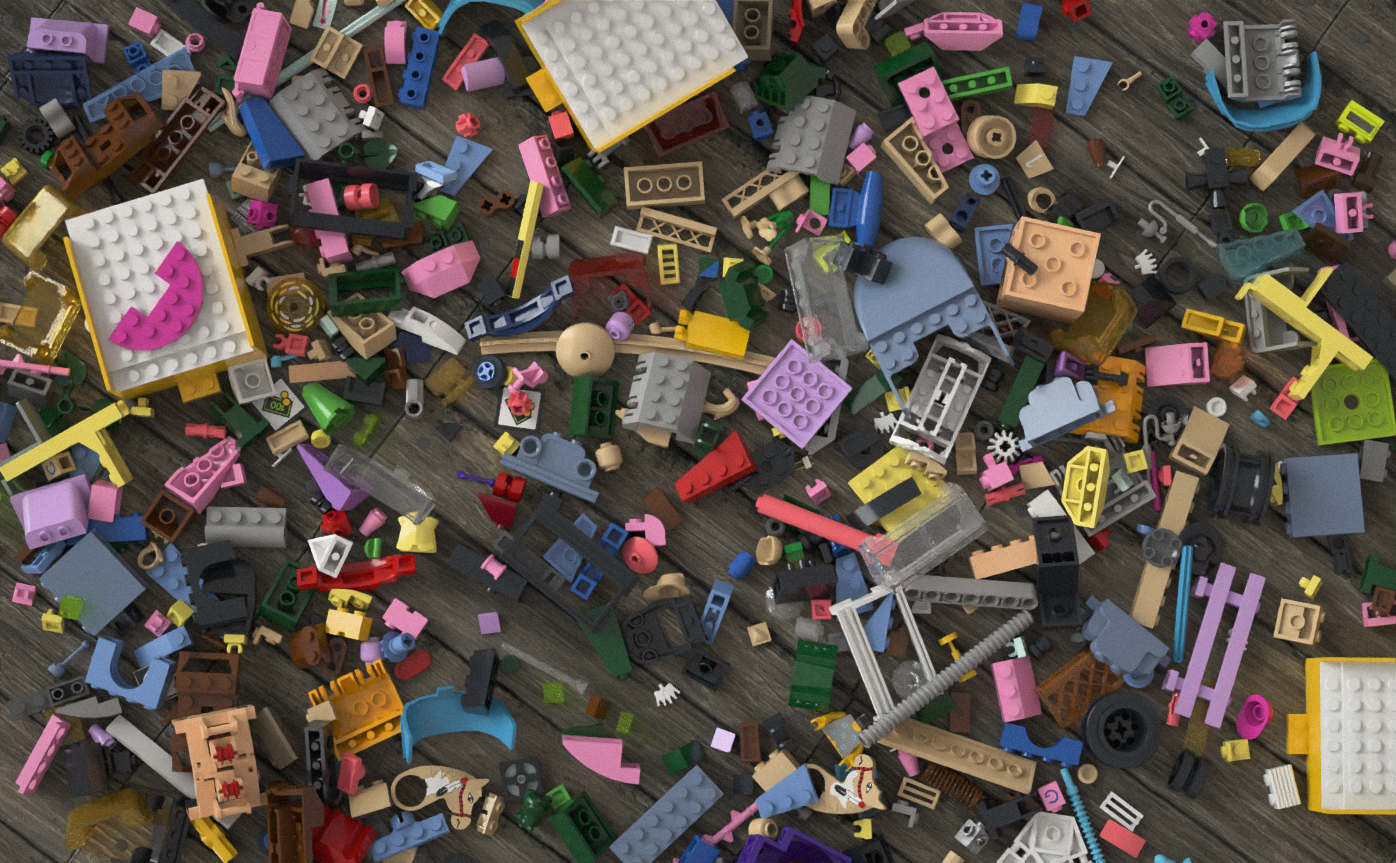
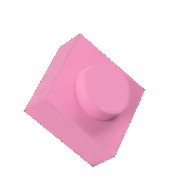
[903,22,924,41]

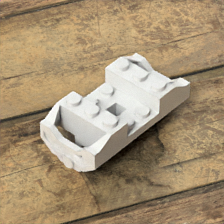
[889,334,992,467]

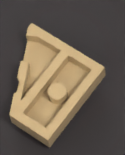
[162,69,201,110]

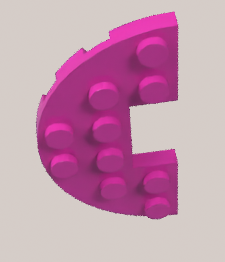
[108,241,204,350]

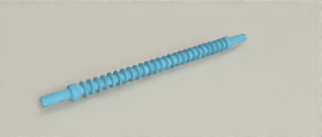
[1060,767,1106,863]

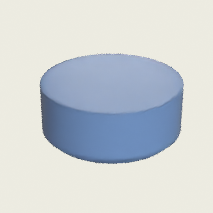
[1136,524,1155,535]

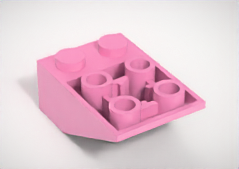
[1144,342,1210,387]

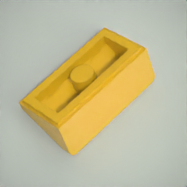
[404,0,444,30]

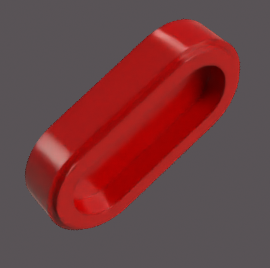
[394,650,432,680]

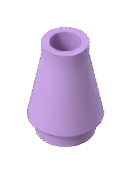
[848,122,875,150]
[88,724,117,751]

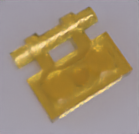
[424,357,475,407]

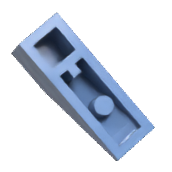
[700,579,734,646]
[134,625,196,668]

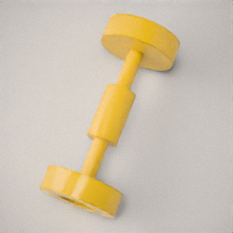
[938,632,977,683]

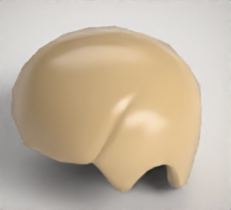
[756,536,783,565]

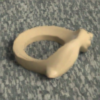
[138,541,163,570]

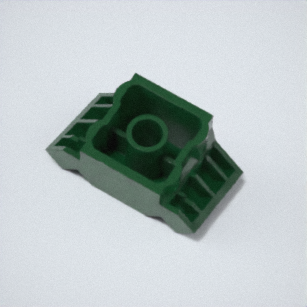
[754,52,826,112]
[718,260,770,331]
[788,640,838,712]

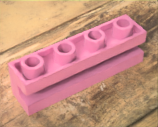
[518,135,571,218]

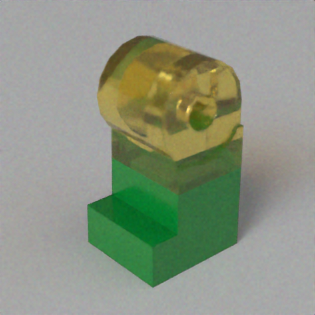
[783,541,808,569]

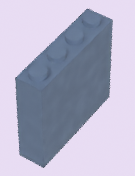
[1280,453,1365,538]
[39,528,149,636]

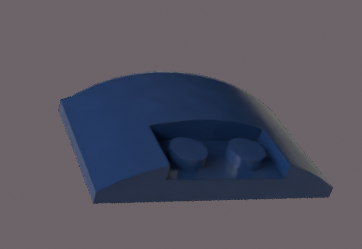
[7,51,93,108]

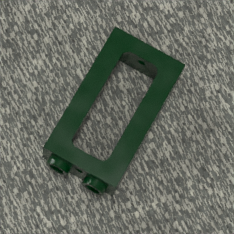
[328,267,406,317]

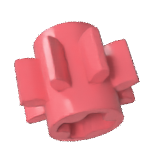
[456,113,480,138]
[507,391,532,416]

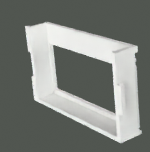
[829,579,943,722]

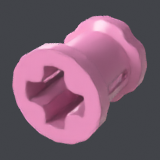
[480,554,507,580]

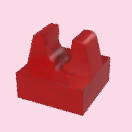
[1085,527,1112,552]

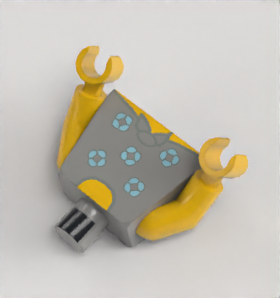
[811,711,871,772]

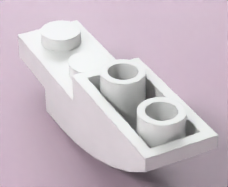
[387,306,466,355]

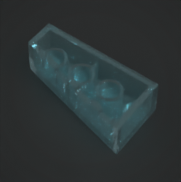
[1214,228,1306,284]

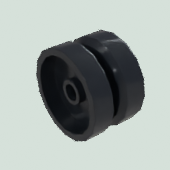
[1167,749,1212,800]

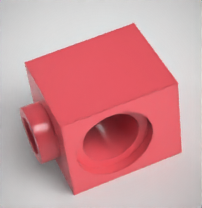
[548,110,574,140]

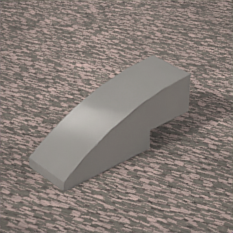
[1190,38,1228,95]
[56,696,122,719]

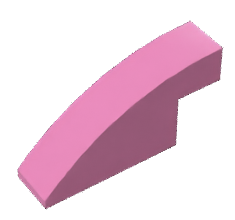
[562,735,640,785]

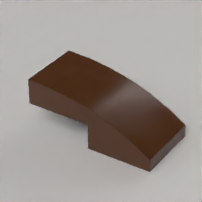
[383,346,407,390]
[642,487,683,532]

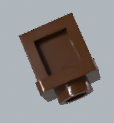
[1369,586,1396,617]

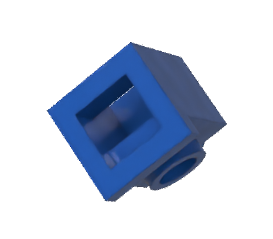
[747,110,774,142]

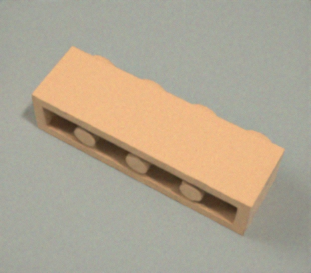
[968,535,1037,579]

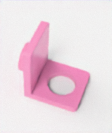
[795,209,828,236]

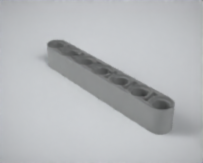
[902,574,1038,610]

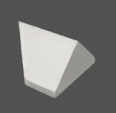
[308,534,353,578]

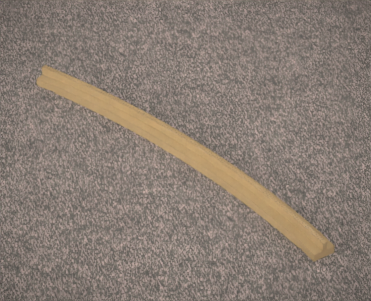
[480,331,775,375]

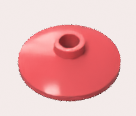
[622,537,658,574]

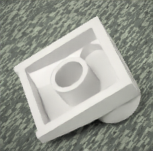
[228,357,277,405]

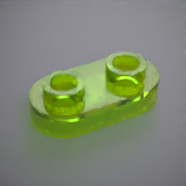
[352,412,381,449]

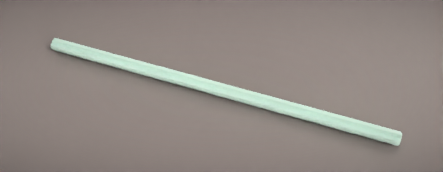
[207,0,406,132]

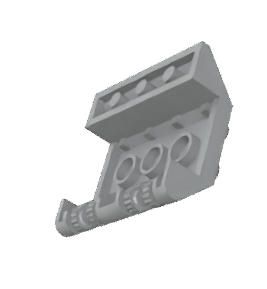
[1223,19,1302,103]
[268,68,368,161]
[766,95,857,185]
[622,352,711,444]
[1049,436,1157,537]

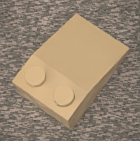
[327,292,397,360]

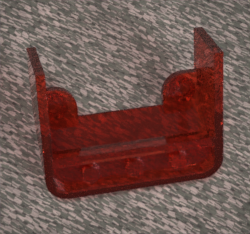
[569,252,652,319]

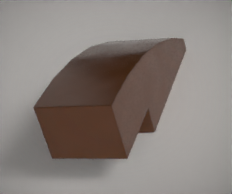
[363,44,395,108]

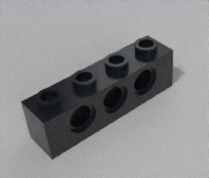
[304,720,337,805]

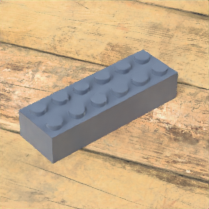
[609,764,724,863]

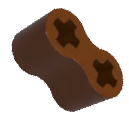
[478,191,516,218]

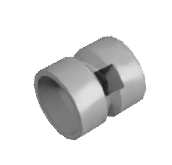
[531,234,560,260]

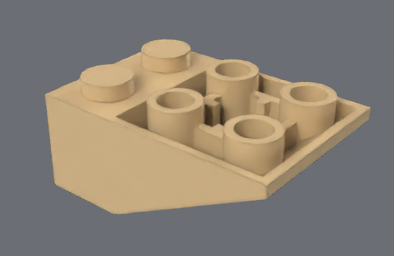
[231,140,284,202]
[1168,406,1230,476]

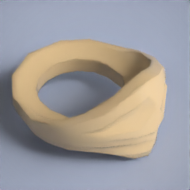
[1027,187,1056,214]

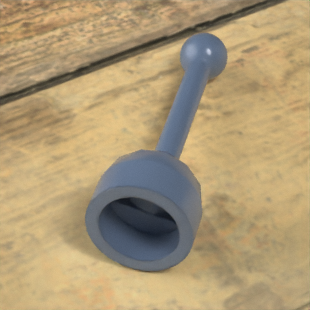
[209,163,236,179]
[47,640,90,680]

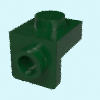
[214,74,240,99]

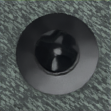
[1178,522,1222,575]

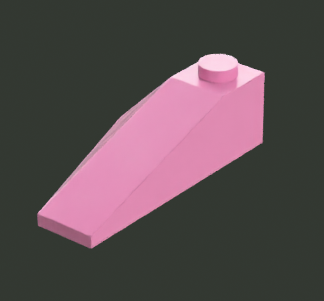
[164,436,240,515]

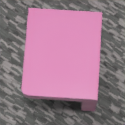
[221,463,247,489]

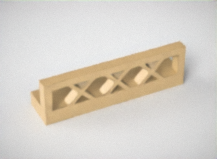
[721,170,799,219]
[636,206,717,253]

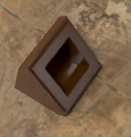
[585,695,610,720]

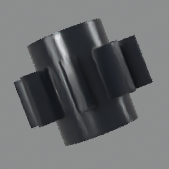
[1138,427,1161,450]

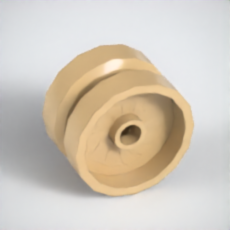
[967,115,1016,159]

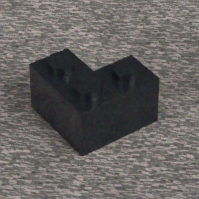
[833,241,893,284]

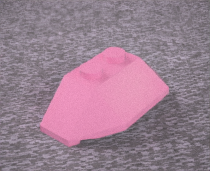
[924,12,1003,51]
[401,240,481,299]

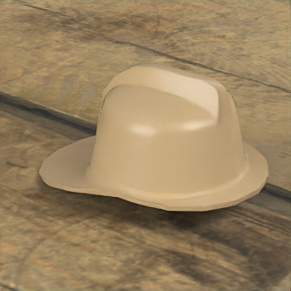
[643,573,690,602]

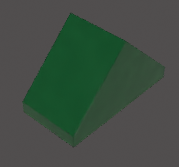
[346,357,387,387]
[661,740,705,775]

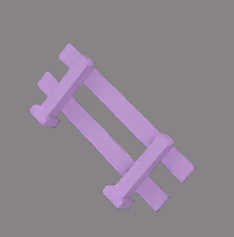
[1161,562,1266,728]

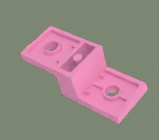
[898,67,974,173]

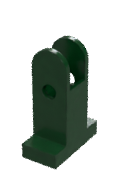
[209,392,270,454]
[691,418,724,459]
[1358,553,1396,594]

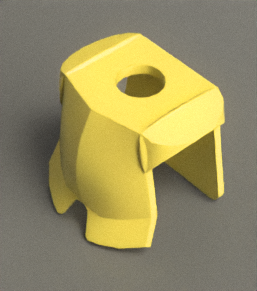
[397,515,439,553]

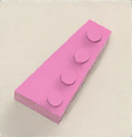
[304,178,354,264]

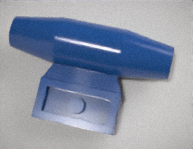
[828,171,883,247]

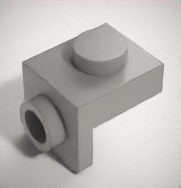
[890,800,919,828]

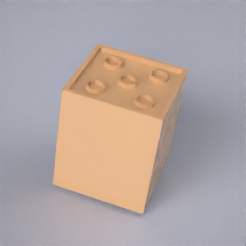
[996,216,1101,325]

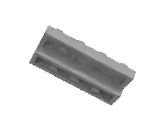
[205,507,287,548]

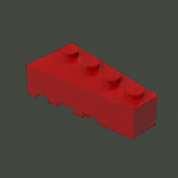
[675,431,758,504]

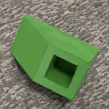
[412,195,460,230]

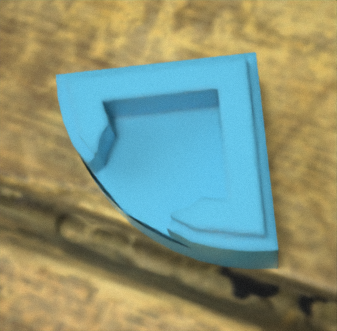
[1250,410,1270,429]

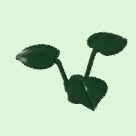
[331,139,398,207]
[33,351,123,438]

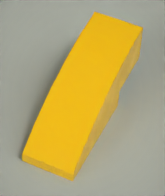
[1181,309,1246,346]

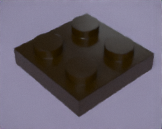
[1299,222,1351,266]

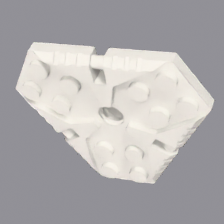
[996,812,1092,863]

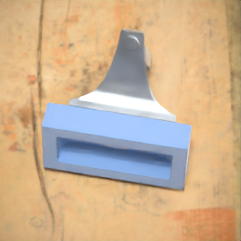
[415,161,457,200]

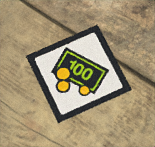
[249,373,309,434]
[494,384,545,434]

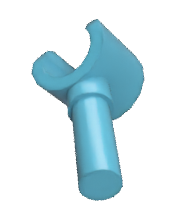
[271,354,297,368]

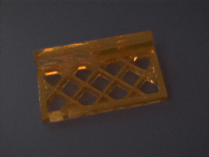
[1033,647,1125,729]

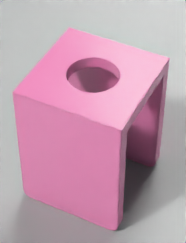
[88,479,123,522]

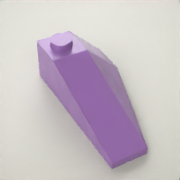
[297,444,374,511]

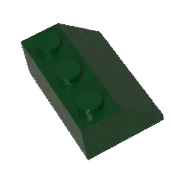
[874,41,944,107]
[561,157,618,219]
[569,376,619,440]
[548,790,617,863]

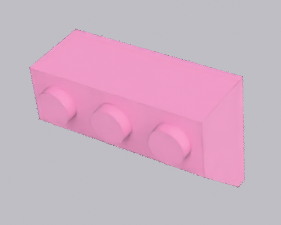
[990,656,1042,722]

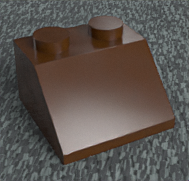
[139,489,198,543]

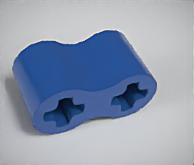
[1015,2,1043,42]

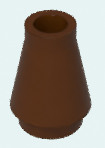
[1086,138,1107,167]
[256,485,286,508]

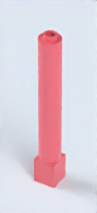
[755,493,899,567]

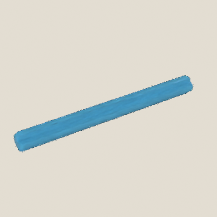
[1172,545,1193,663]

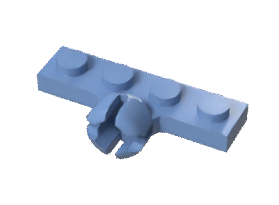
[370,811,450,863]

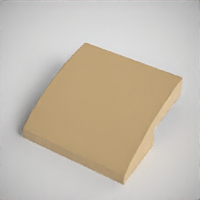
[309,26,364,79]

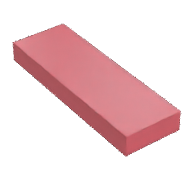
[441,33,491,91]

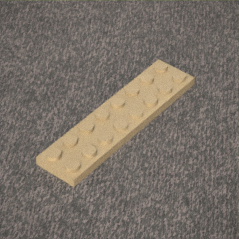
[877,718,1037,795]

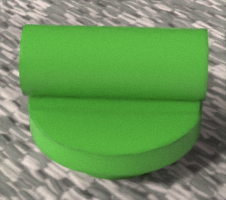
[364,538,382,559]

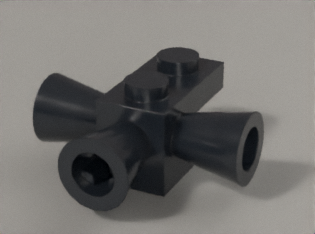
[1185,148,1247,210]

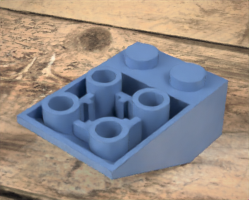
[863,593,896,653]

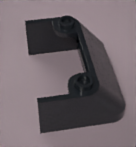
[110,783,190,863]

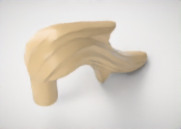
[221,88,248,137]
[702,388,740,421]

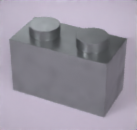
[7,368,53,407]
[1358,439,1391,484]

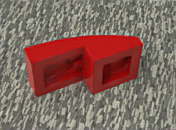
[611,283,652,326]

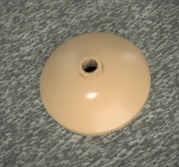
[556,322,615,377]

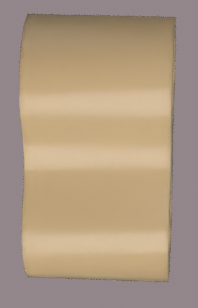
[768,175,810,212]
[924,213,962,250]

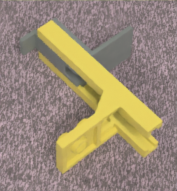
[0,398,134,496]

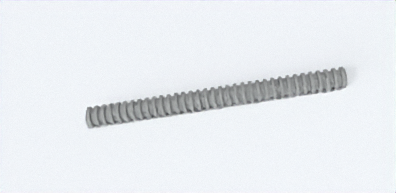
[858,610,1034,748]

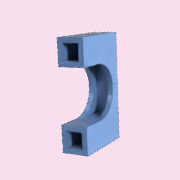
[85,635,177,710]

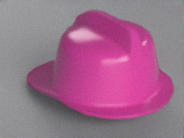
[1236,694,1274,739]

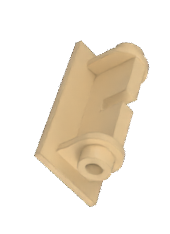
[476,792,505,836]

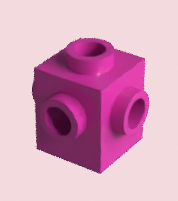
[1187,12,1217,43]
[247,201,278,231]

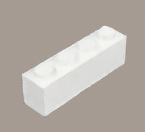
[1027,489,1095,565]

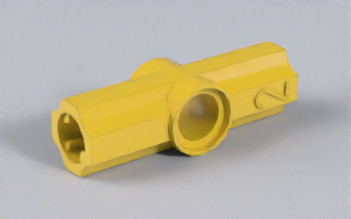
[190,817,239,863]

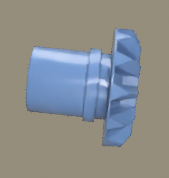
[969,164,1000,196]
[380,631,415,663]

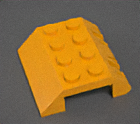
[1068,354,1146,443]
[308,658,404,761]

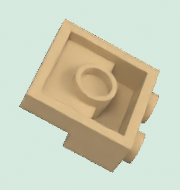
[1273,598,1326,646]

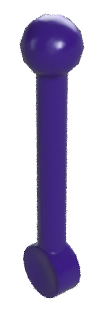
[456,471,496,487]

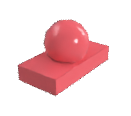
[337,751,366,796]

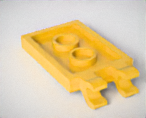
[674,310,751,360]

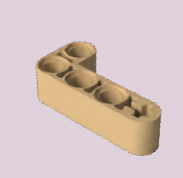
[836,0,877,50]
[1248,122,1316,191]

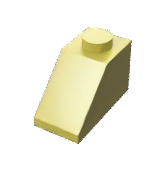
[1014,83,1058,110]

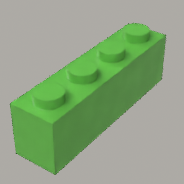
[941,67,1013,102]

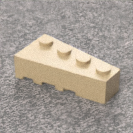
[880,116,949,205]

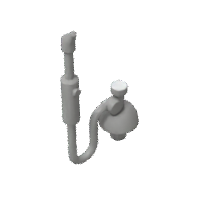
[1138,200,1219,248]
[1142,412,1181,488]

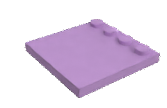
[741,339,853,450]

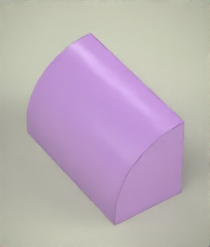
[461,57,505,92]

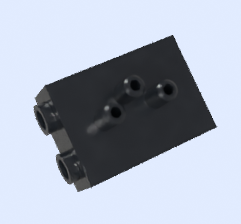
[772,559,838,605]

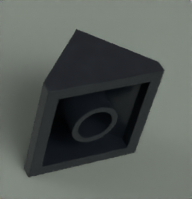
[681,645,730,691]

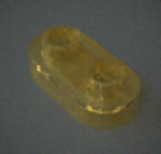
[1225,147,1261,166]

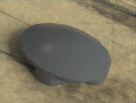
[1142,528,1182,568]

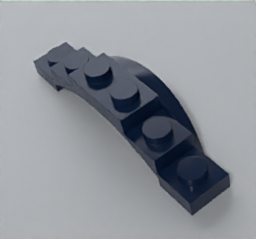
[465,275,576,342]

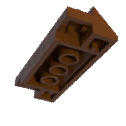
[129,84,226,194]

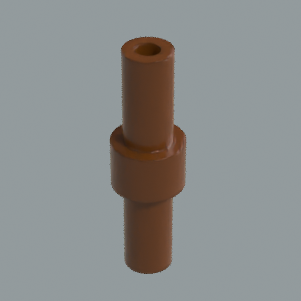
[200,635,238,654]

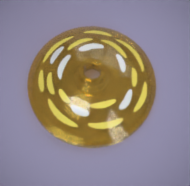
[266,277,325,335]

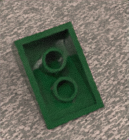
[258,558,316,632]

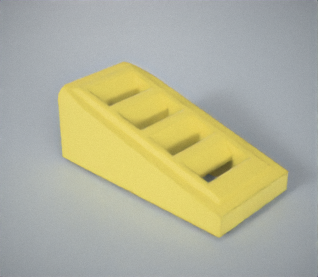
[657,243,680,285]

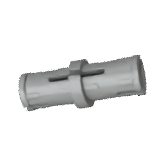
[355,251,397,271]

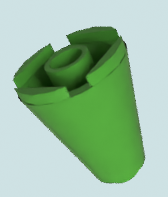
[302,382,355,435]

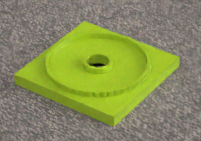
[1310,359,1396,446]

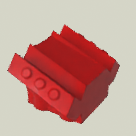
[311,805,377,863]

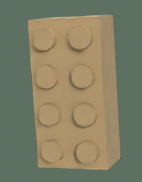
[624,161,705,210]

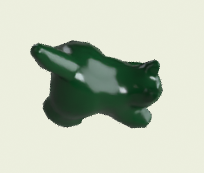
[516,789,552,832]

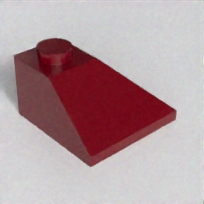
[478,492,519,531]

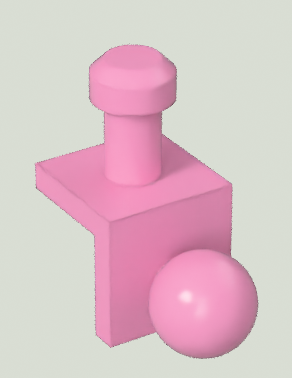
[508,361,548,395]

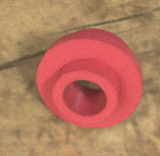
[353,84,373,104]

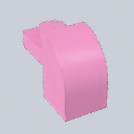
[385,21,407,64]
[625,514,666,547]

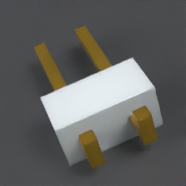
[795,456,814,471]

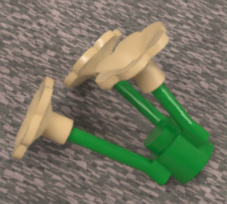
[740,209,795,266]

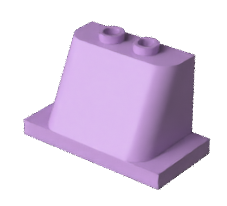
[27,17,110,64]
[10,474,91,550]

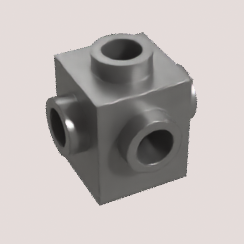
[954,819,990,855]

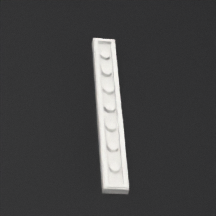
[106,714,242,829]

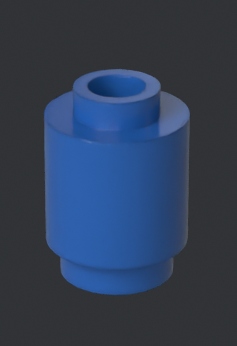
[727,551,756,580]

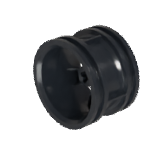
[1207,443,1275,527]

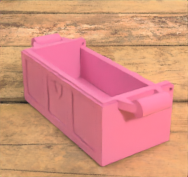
[232,2,292,101]

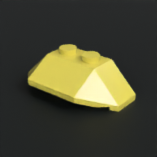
[1061,446,1110,528]

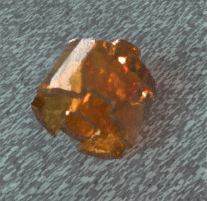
[1209,338,1248,384]

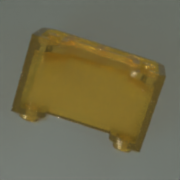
[2,185,88,274]
[0,269,82,364]
[1047,281,1137,366]
[65,787,154,851]

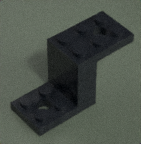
[1032,515,1083,631]

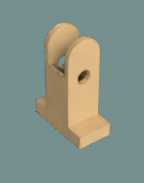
[230,224,294,269]

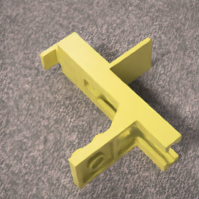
[1235,267,1373,400]

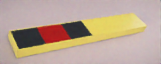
[506,181,544,299]

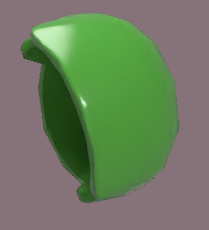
[1239,203,1268,233]

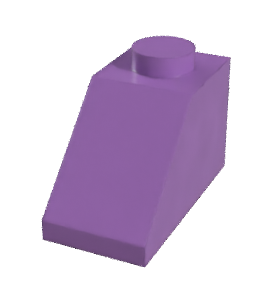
[1054,352,1088,382]

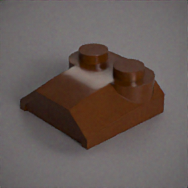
[288,623,332,669]

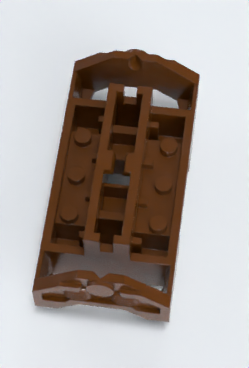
[48,90,166,202]
[172,651,242,772]
[266,780,325,863]

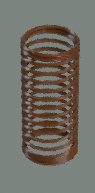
[920,761,984,810]

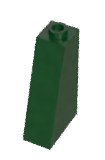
[996,353,1045,431]
[576,604,633,679]

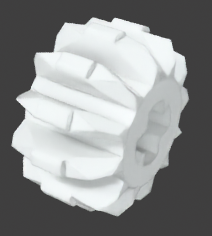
[987,430,1021,463]

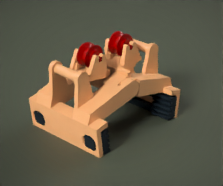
[171,704,268,821]

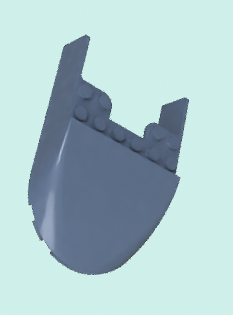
[854,237,1015,419]

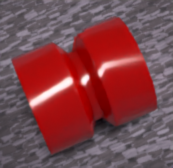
[0,204,23,240]
[493,471,527,503]

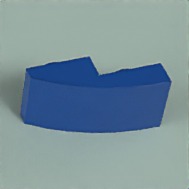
[123,41,152,74]

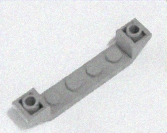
[805,338,849,456]

